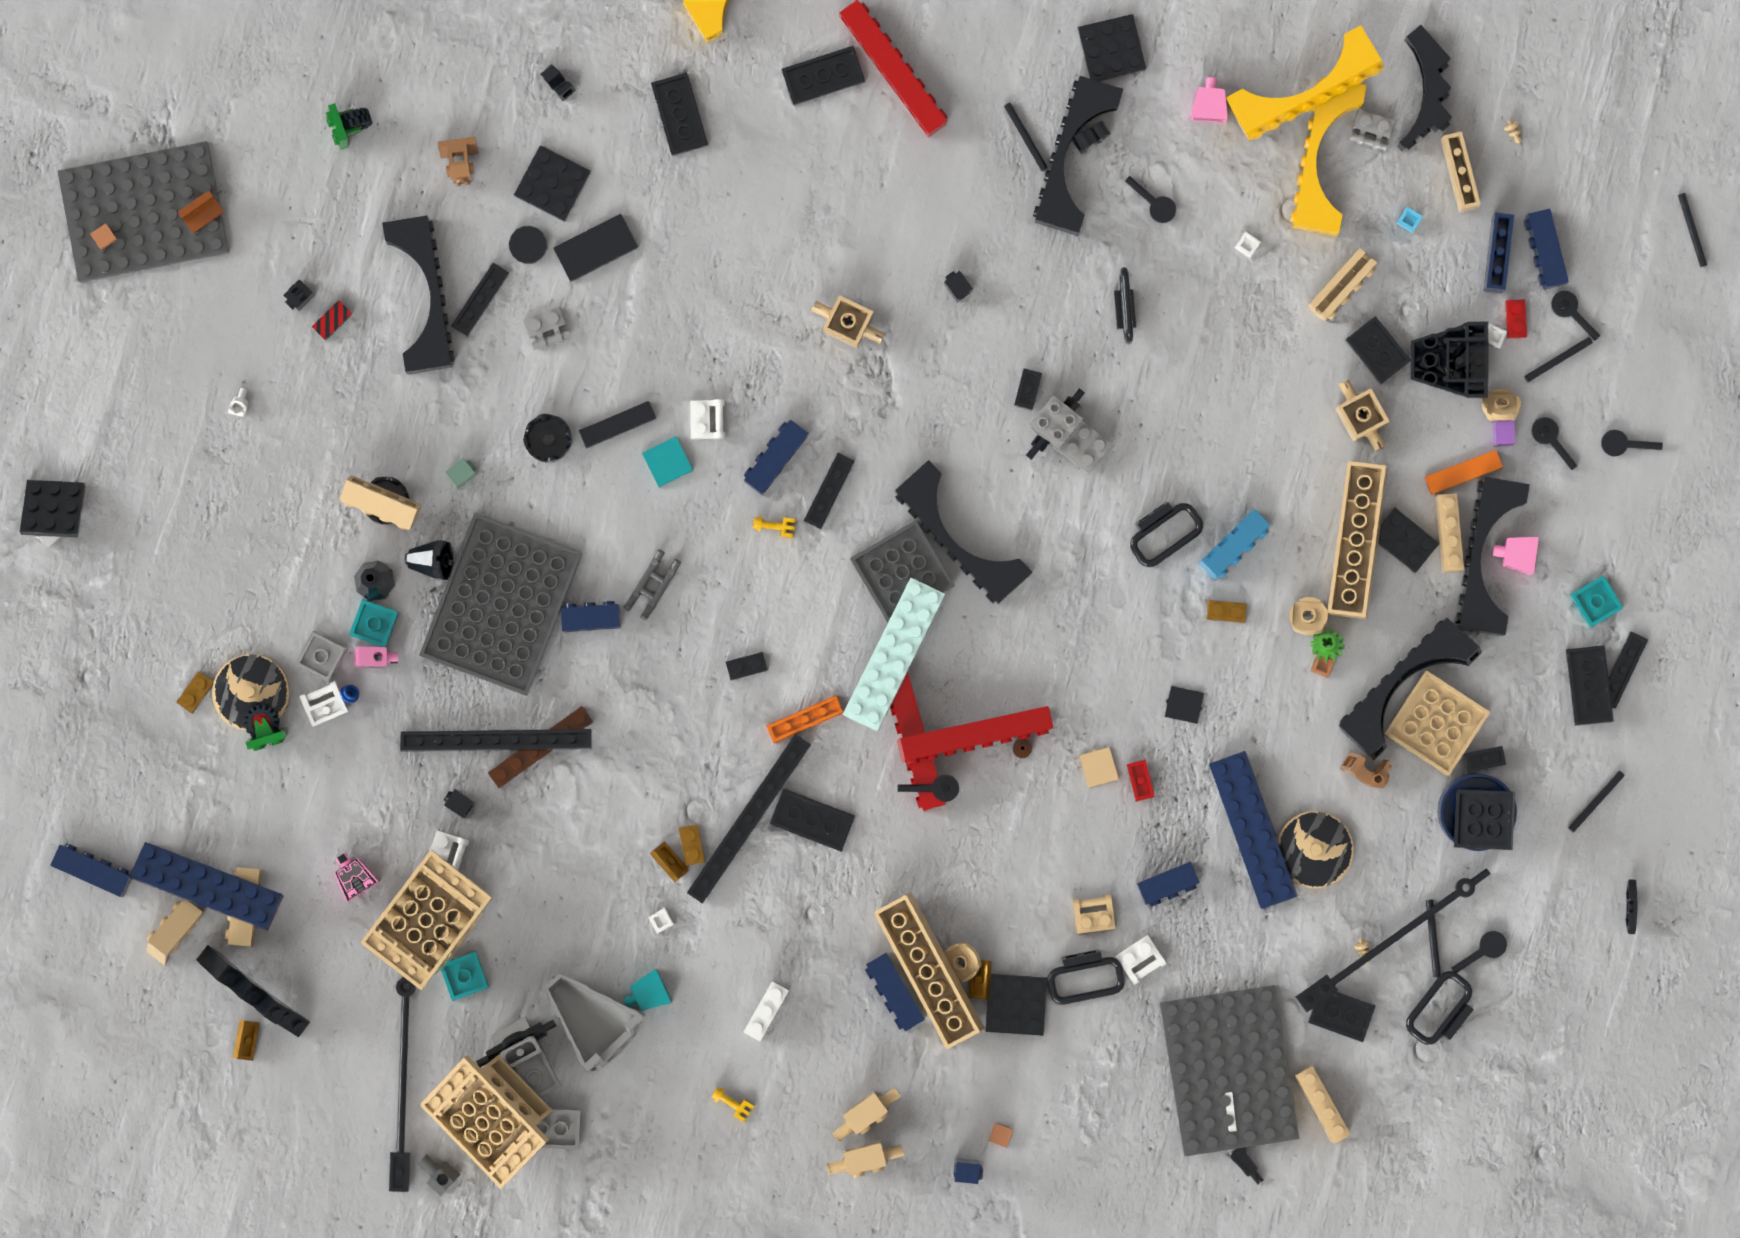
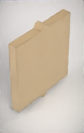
[1079,747,1119,788]

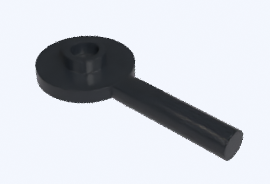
[1125,176,1176,223]
[1551,291,1601,341]
[1531,417,1577,470]
[1601,430,1663,457]
[897,775,959,802]
[1451,931,1507,973]

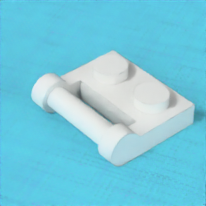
[690,400,725,439]
[300,680,348,727]
[430,830,470,870]
[1115,935,1166,985]

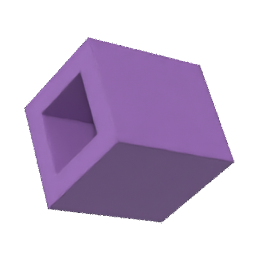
[1493,420,1515,446]

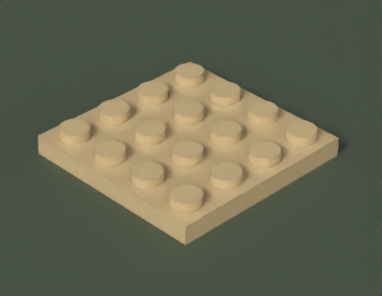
[1384,670,1490,777]

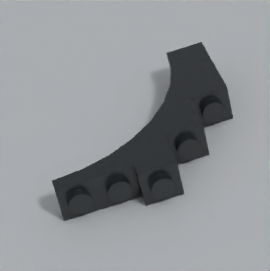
[1397,25,1452,151]
[196,945,310,1037]

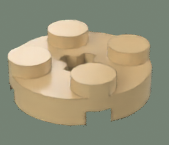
[1482,389,1521,421]
[1289,597,1328,636]
[944,942,982,982]

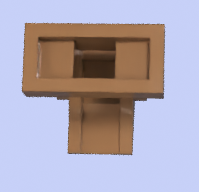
[438,137,479,186]
[1340,752,1392,788]

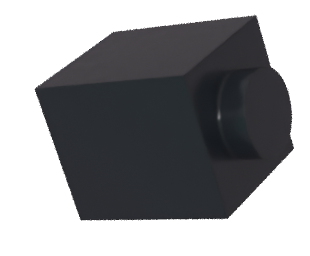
[944,270,973,303]
[444,789,475,819]

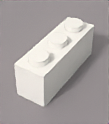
[744,981,789,1042]

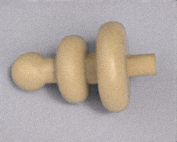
[1504,119,1521,144]
[1354,938,1370,964]

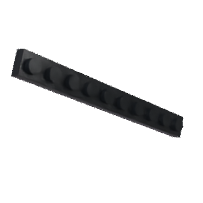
[400,729,592,752]
[687,734,811,904]

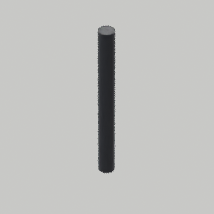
[1004,103,1048,172]
[1678,193,1707,268]
[1524,337,1593,382]
[1568,771,1625,833]
[1425,900,1441,977]

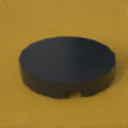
[509,226,547,264]

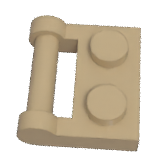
[1073,894,1116,934]

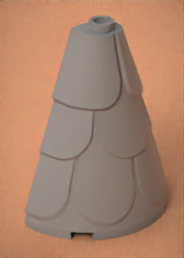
[545,974,644,1073]

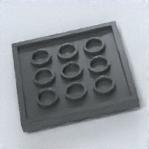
[850,520,955,623]

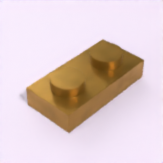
[1206,600,1247,623]
[176,671,214,714]
[678,824,705,866]
[650,841,689,883]
[968,960,992,1000]
[233,1020,260,1061]

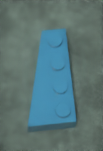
[1198,509,1270,580]

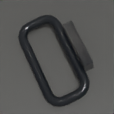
[1114,267,1136,345]
[1130,502,1203,567]
[1047,949,1125,1005]
[1406,971,1474,1045]

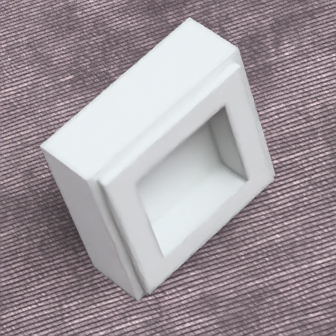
[1235,231,1261,258]
[1488,324,1507,349]
[648,908,674,934]

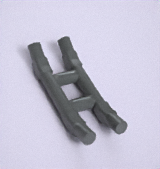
[624,549,681,621]

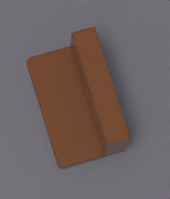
[178,190,224,233]

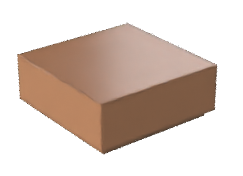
[90,223,117,250]
[1310,653,1335,678]
[988,1123,1013,1148]

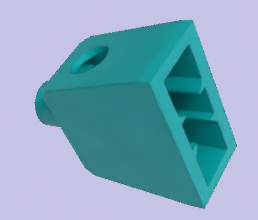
[623,969,672,1011]

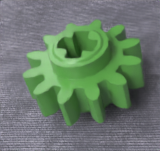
[1311,628,1345,663]

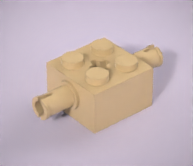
[811,295,885,349]
[1335,379,1390,452]
[832,1087,902,1142]
[826,1141,905,1178]

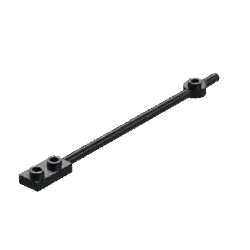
[1295,868,1491,1013]
[389,976,416,1192]

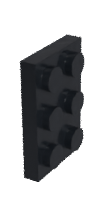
[1345,316,1411,385]
[1378,508,1440,573]
[1308,992,1376,1042]

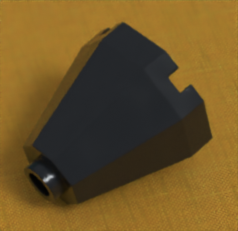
[405,540,453,580]
[354,561,395,602]

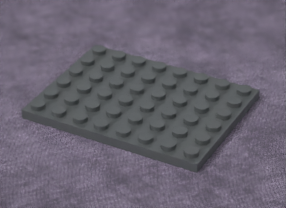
[57,141,229,283]
[419,513,582,696]
[1160,985,1299,1157]

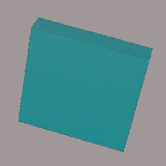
[642,436,693,488]
[1570,575,1623,628]
[349,599,399,647]
[441,951,489,1001]

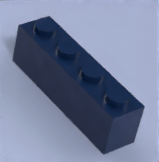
[1524,209,1569,290]
[1483,212,1514,293]
[743,420,809,496]
[50,843,132,897]
[865,953,925,1031]
[953,1158,983,1184]

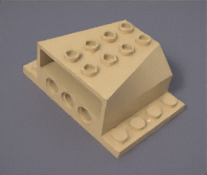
[360,850,493,990]
[420,1055,553,1189]

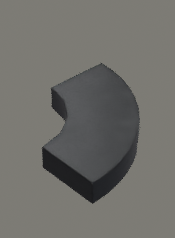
[1625,879,1638,934]

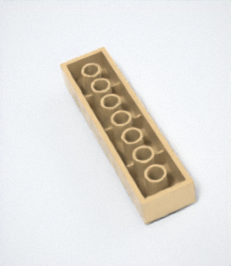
[1327,461,1388,620]
[873,892,985,1049]

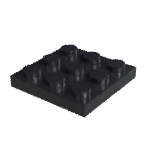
[1077,14,1146,81]
[514,145,591,222]
[20,480,85,538]
[1454,789,1515,850]
[985,974,1047,1036]

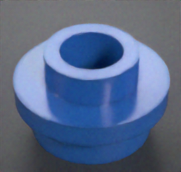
[340,685,359,704]

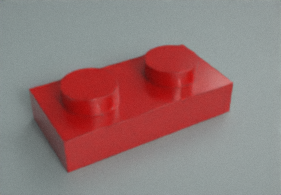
[1505,299,1527,339]
[1126,760,1155,802]

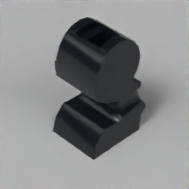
[540,64,576,102]
[1072,121,1111,155]

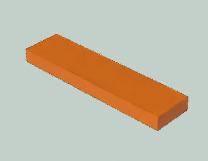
[1424,450,1503,495]
[766,695,844,743]

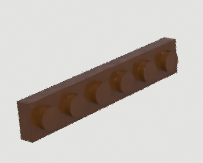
[488,706,593,788]

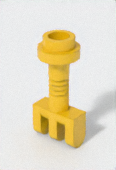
[753,516,796,538]
[711,1087,755,1123]

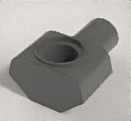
[418,1154,460,1196]

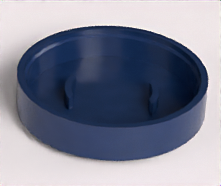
[1437,773,1517,851]

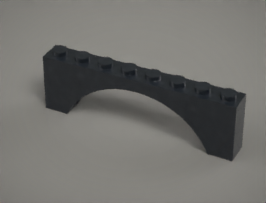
[1032,76,1123,236]
[382,215,455,375]
[895,460,1033,605]
[1455,477,1530,637]
[1339,618,1482,761]

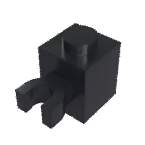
[283,279,315,311]

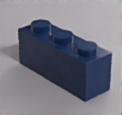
[561,601,621,632]
[1136,862,1200,907]

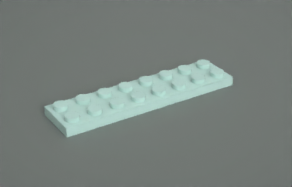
[843,578,945,732]

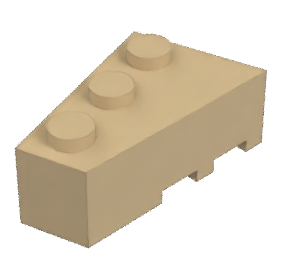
[146,899,203,966]

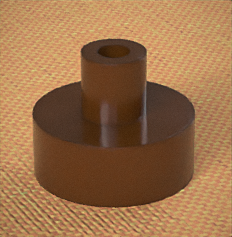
[1013,739,1032,758]

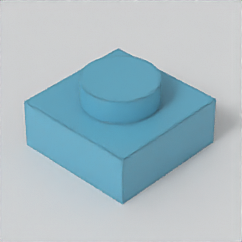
[1396,206,1423,233]

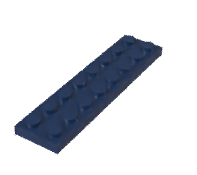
[1209,751,1298,909]
[130,842,284,931]

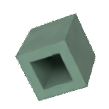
[446,458,477,489]

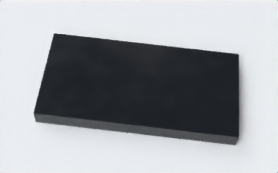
[781,46,865,106]
[651,73,708,156]
[553,214,638,282]
[1566,645,1614,726]
[770,788,855,852]

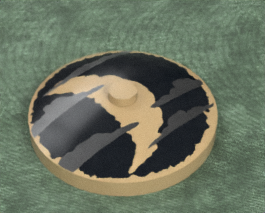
[212,654,290,731]
[1278,811,1354,888]

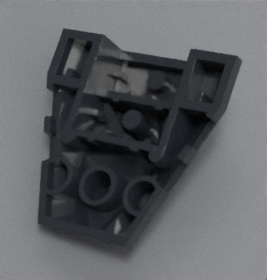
[1410,321,1489,398]

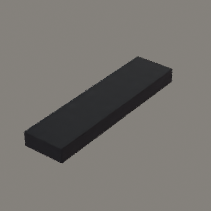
[451,263,509,337]
[579,401,657,449]
[804,453,855,530]
[1609,632,1648,709]

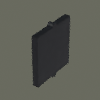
[1164,686,1204,724]

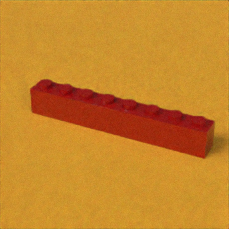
[839,0,948,138]
[890,672,946,811]
[897,706,1053,765]

